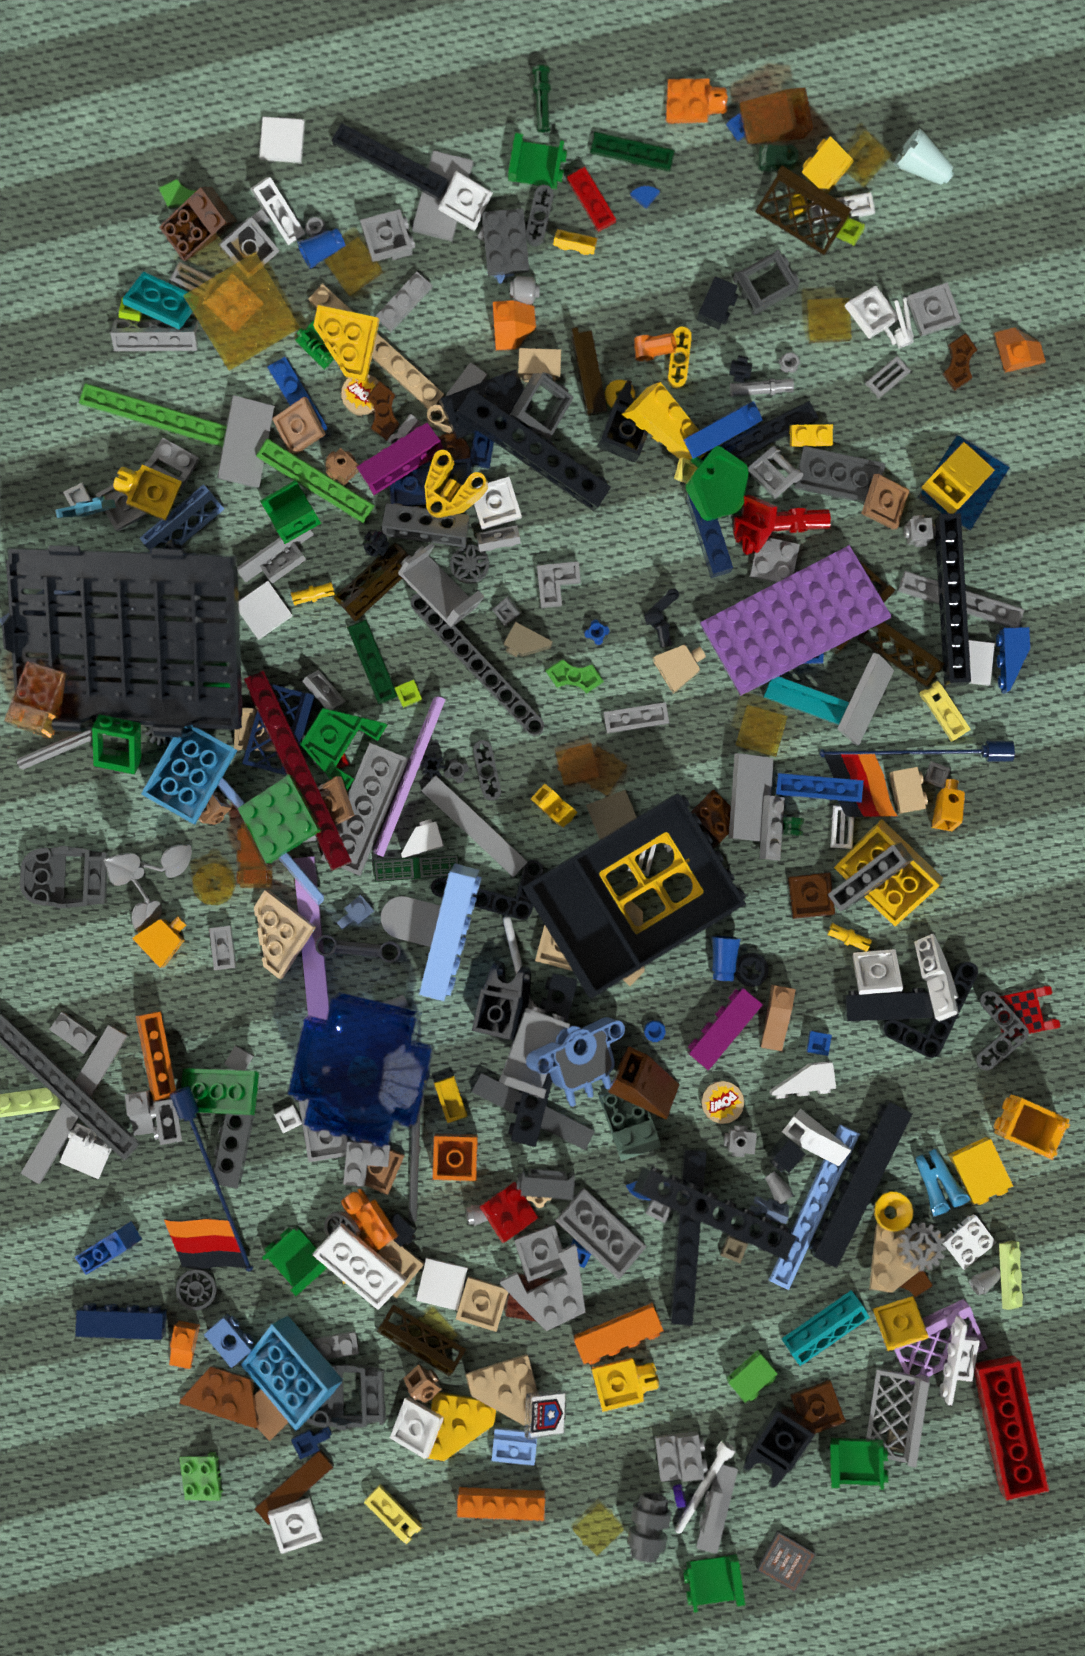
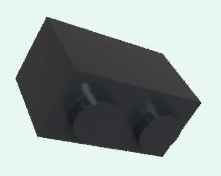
[697,276,739,330]
[768,1135,806,1173]

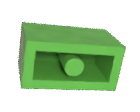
[726,1350,777,1403]

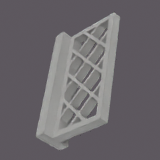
[866,1368,929,1467]

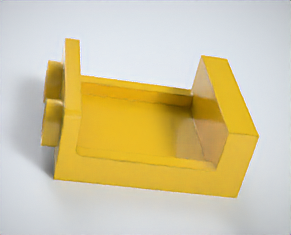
[948,1137,1013,1205]

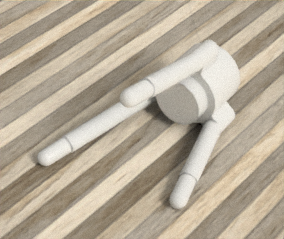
[884,297,914,348]

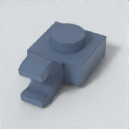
[337,895,374,929]
[750,1196,789,1224]

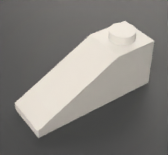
[250,177,305,245]

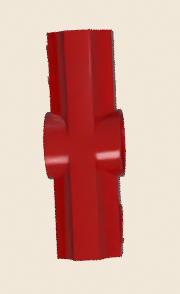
[773,508,831,533]

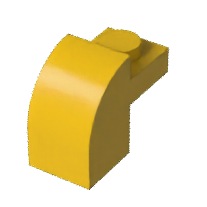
[531,784,578,828]

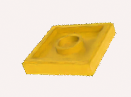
[873,1296,929,1351]

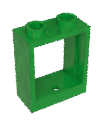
[92,714,141,775]

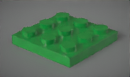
[237,775,321,864]

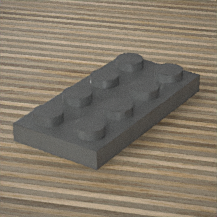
[794,446,886,503]

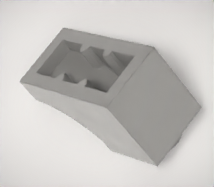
[125,1090,156,1136]

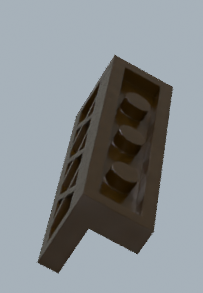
[571,327,607,416]
[333,542,408,622]
[857,622,944,687]
[376,1304,466,1376]

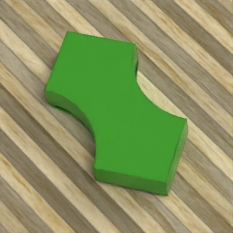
[159,179,196,209]
[545,659,604,694]

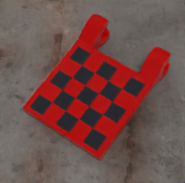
[993,986,1061,1039]

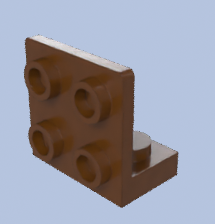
[691,790,731,849]

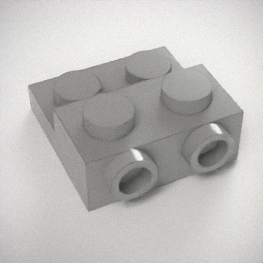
[360,209,415,262]
[655,1431,708,1482]

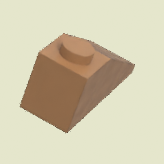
[761,985,796,1051]

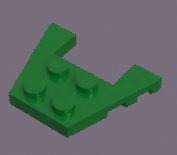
[301,708,388,792]

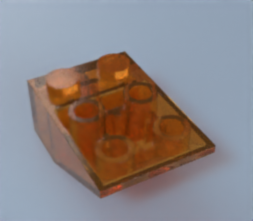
[739,87,814,144]
[4,661,66,739]
[237,823,273,889]

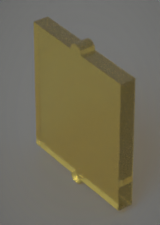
[408,1307,457,1352]
[572,1503,624,1556]

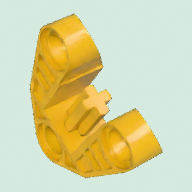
[425,450,488,518]

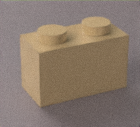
[518,348,561,382]
[889,767,928,814]

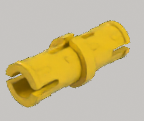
[291,582,335,606]
[827,922,872,952]

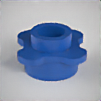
[585,620,609,645]

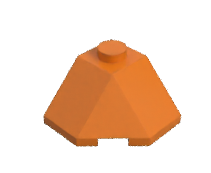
[493,300,536,351]
[994,327,1046,373]

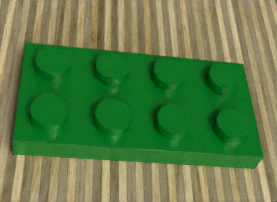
[181,1068,259,1115]

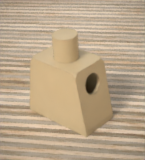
[652,645,706,694]

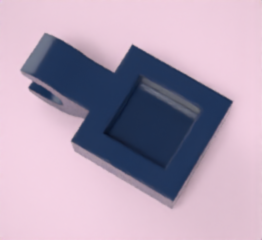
[291,1426,332,1460]

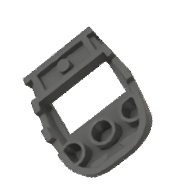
[20,846,109,908]
[307,1363,387,1430]

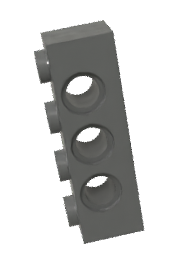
[382,503,469,548]
[828,843,914,912]
[210,1101,257,1189]

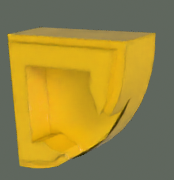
[788,194,810,219]

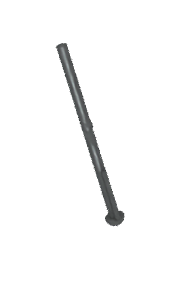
[409,1051,426,1221]

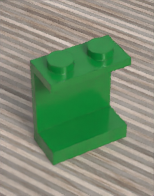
[508,133,568,189]
[260,480,321,544]
[262,1225,327,1296]
[683,1554,745,1613]

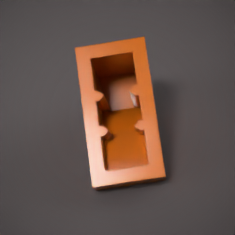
[169,1321,200,1369]

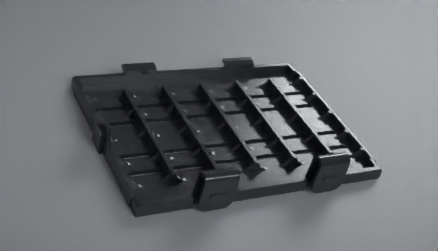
[2,545,243,738]

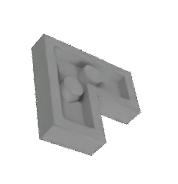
[537,561,581,608]
[343,1141,391,1187]

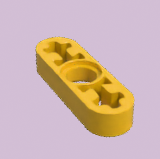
[668,327,692,389]

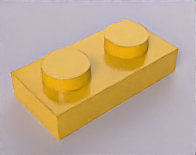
[553,229,598,255]
[790,424,833,447]

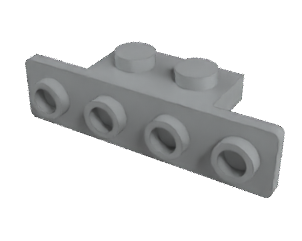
[238,530,313,584]
[696,1464,738,1554]

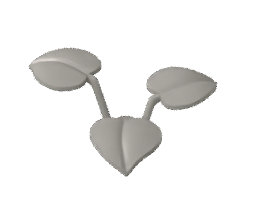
[104,844,192,932]

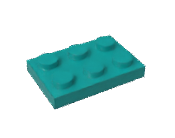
[123,272,199,330]

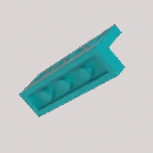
[763,676,850,725]
[781,1290,870,1366]

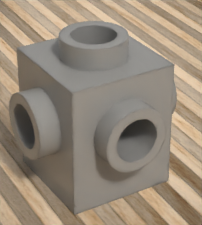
[904,515,936,547]
[724,1125,757,1157]

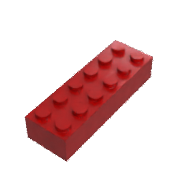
[974,1355,1049,1500]

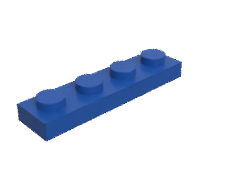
[267,357,328,431]
[776,773,863,803]

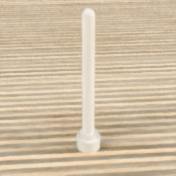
[503,916,537,1010]
[675,1440,736,1534]

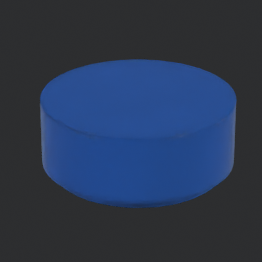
[644,1020,666,1042]

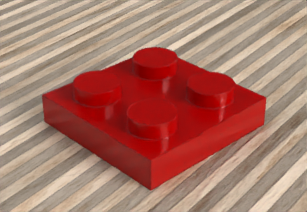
[479,1182,538,1243]

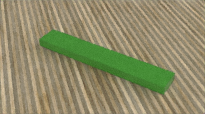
[256,438,375,524]

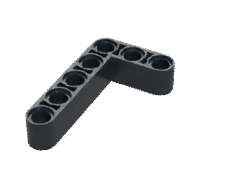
[431,860,543,920]
[880,961,978,1058]

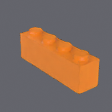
[136,1012,176,1101]
[573,1303,663,1364]
[457,1487,545,1521]

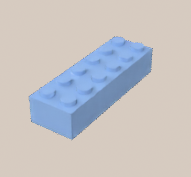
[419,864,482,1001]

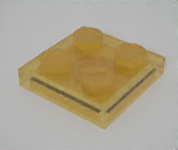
[324,237,383,296]
[807,298,852,343]
[735,705,788,757]

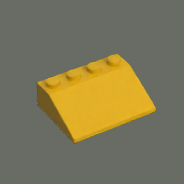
[834,819,943,926]

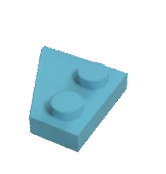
[55,496,116,518]

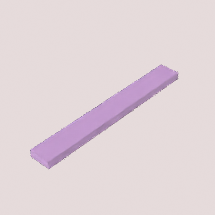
[373,696,446,857]
[293,856,331,1028]

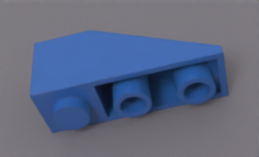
[996,627,1030,694]
[75,1221,142,1275]

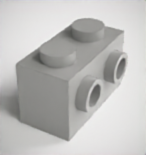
[150,1098,182,1145]

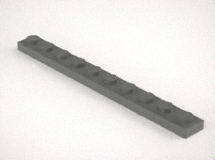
[0,1011,141,1160]

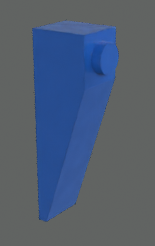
[684,401,763,459]

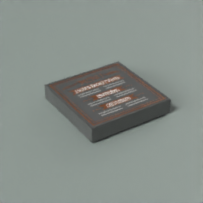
[756,1530,816,1592]

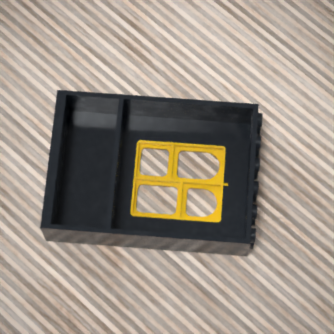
[522,793,746,1000]

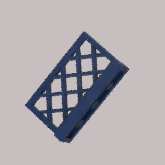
[242,683,315,776]

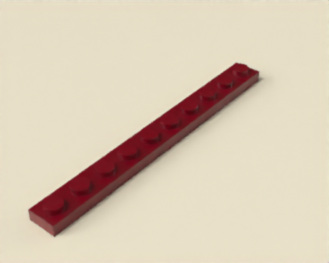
[244,671,352,871]

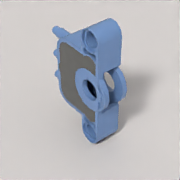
[526,1017,625,1106]

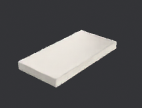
[313,1223,407,1310]

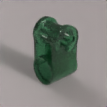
[758,144,799,172]

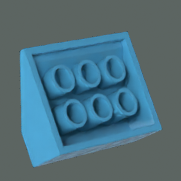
[141,725,237,825]
[241,1316,343,1430]

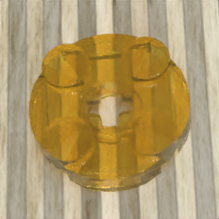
[192,863,236,905]

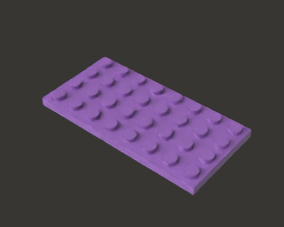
[700,545,891,696]

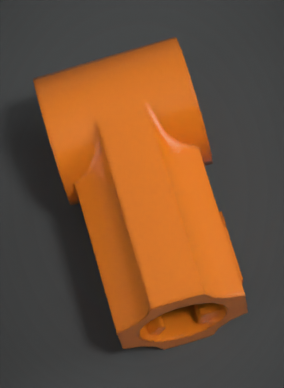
[634,333,677,361]

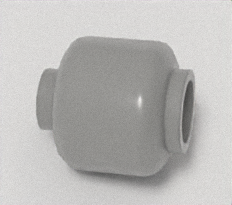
[510,276,540,305]

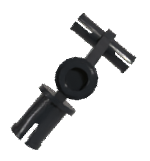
[644,589,679,648]

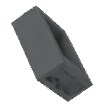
[509,372,574,440]

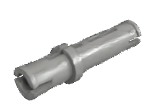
[730,378,794,397]

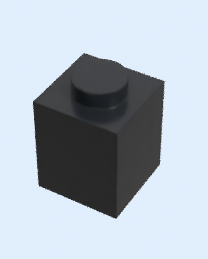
[389,1210,417,1247]

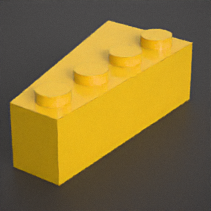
[622,382,708,460]

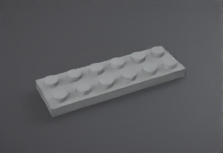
[321,743,409,876]

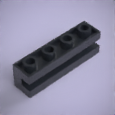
[843,988,933,1022]

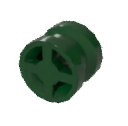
[782,817,804,836]

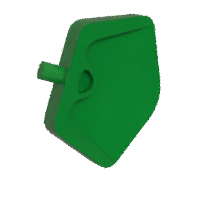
[686,446,749,521]

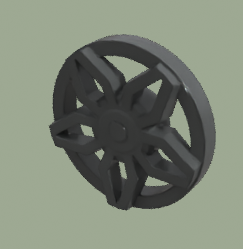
[450,545,490,584]
[324,1211,361,1238]
[176,1269,217,1310]

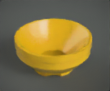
[874,1192,913,1232]

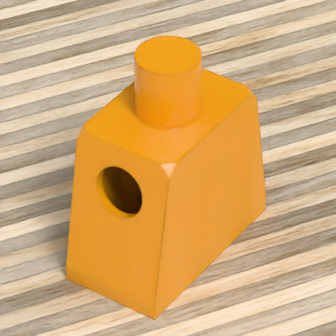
[931,779,965,832]
[132,916,187,968]

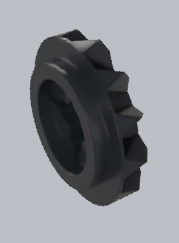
[735,953,769,987]

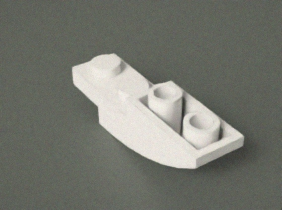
[914,934,958,1021]

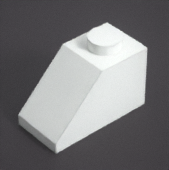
[401,819,444,858]

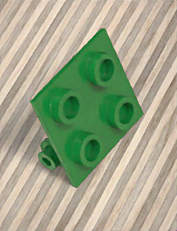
[295,319,334,370]

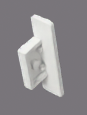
[940,1316,980,1405]

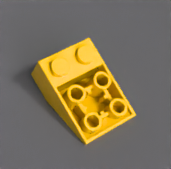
[802,136,854,194]
[921,442,995,514]

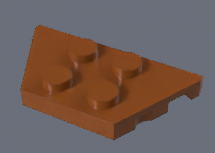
[179,1366,259,1429]

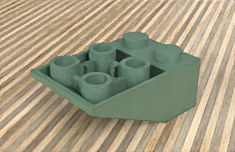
[598,1092,661,1161]

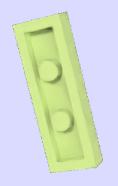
[0,1088,60,1118]
[999,1241,1023,1310]

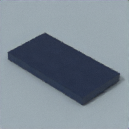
[390,458,474,507]

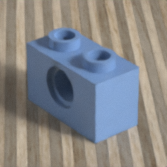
[204,1313,255,1368]

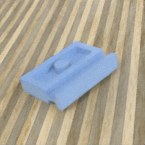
[492,1427,537,1465]

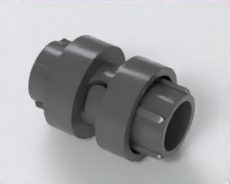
[627,1492,672,1563]

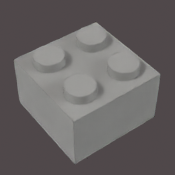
[218,217,279,279]

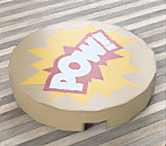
[341,374,378,416]
[701,1081,744,1124]

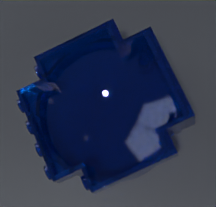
[288,992,435,1147]

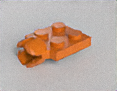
[666,79,728,123]
[341,1188,398,1252]

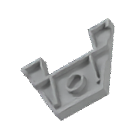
[500,1244,585,1331]

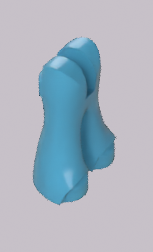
[915,1149,971,1217]

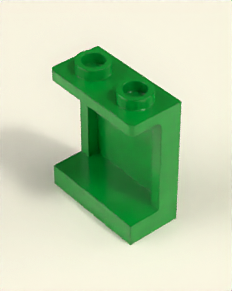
[830,1438,888,1490]

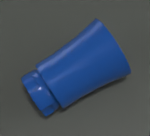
[297,229,346,269]
[711,936,741,981]

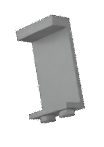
[398,543,485,627]
[499,1006,570,1098]

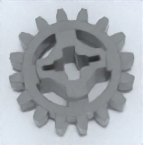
[897,1223,946,1271]

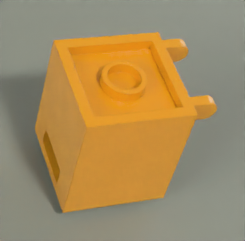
[994,1094,1070,1159]

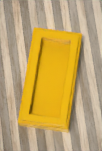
[434,1076,468,1123]

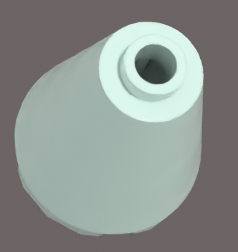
[894,128,954,185]

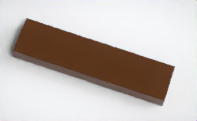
[254,1449,334,1526]

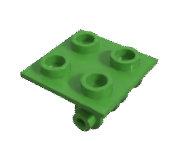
[179,1452,223,1501]

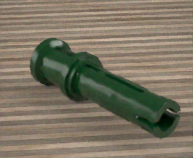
[532,65,551,133]

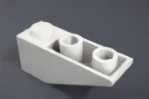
[770,1061,836,1099]
[782,1109,852,1166]

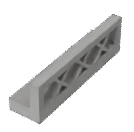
[110,319,198,351]

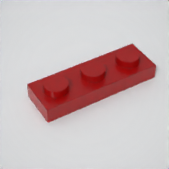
[567,167,616,232]

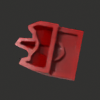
[733,495,777,555]

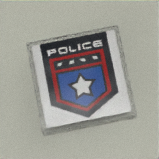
[524,1389,567,1440]

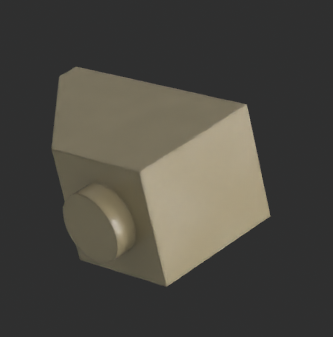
[504,622,553,657]

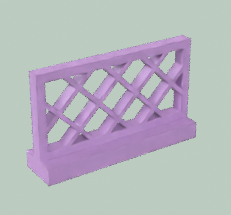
[894,1299,988,1385]

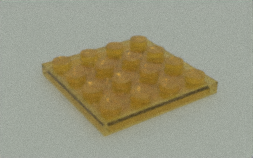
[183,252,300,371]

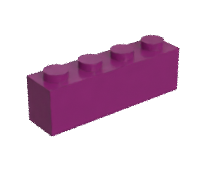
[356,423,444,495]
[687,988,763,1071]

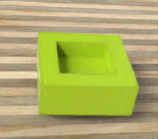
[837,218,865,246]
[119,297,142,321]
[395,680,422,708]

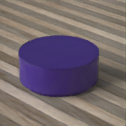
[673,1484,686,1508]

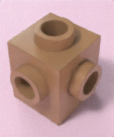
[326,448,359,486]
[198,791,232,825]
[403,1364,441,1404]

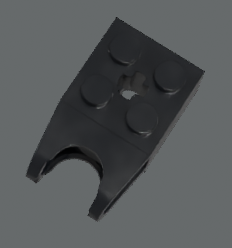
[596,379,648,463]
[472,961,531,1040]
[743,1401,816,1489]

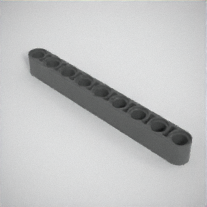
[410,593,544,737]

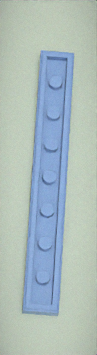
[217,777,324,905]
[769,1124,860,1290]

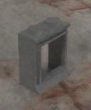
[733,249,799,316]
[517,1168,575,1200]

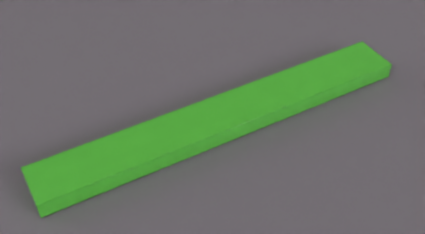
[78,383,227,448]

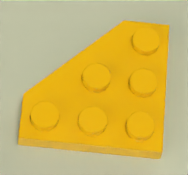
[313,305,380,382]
[428,1392,496,1461]

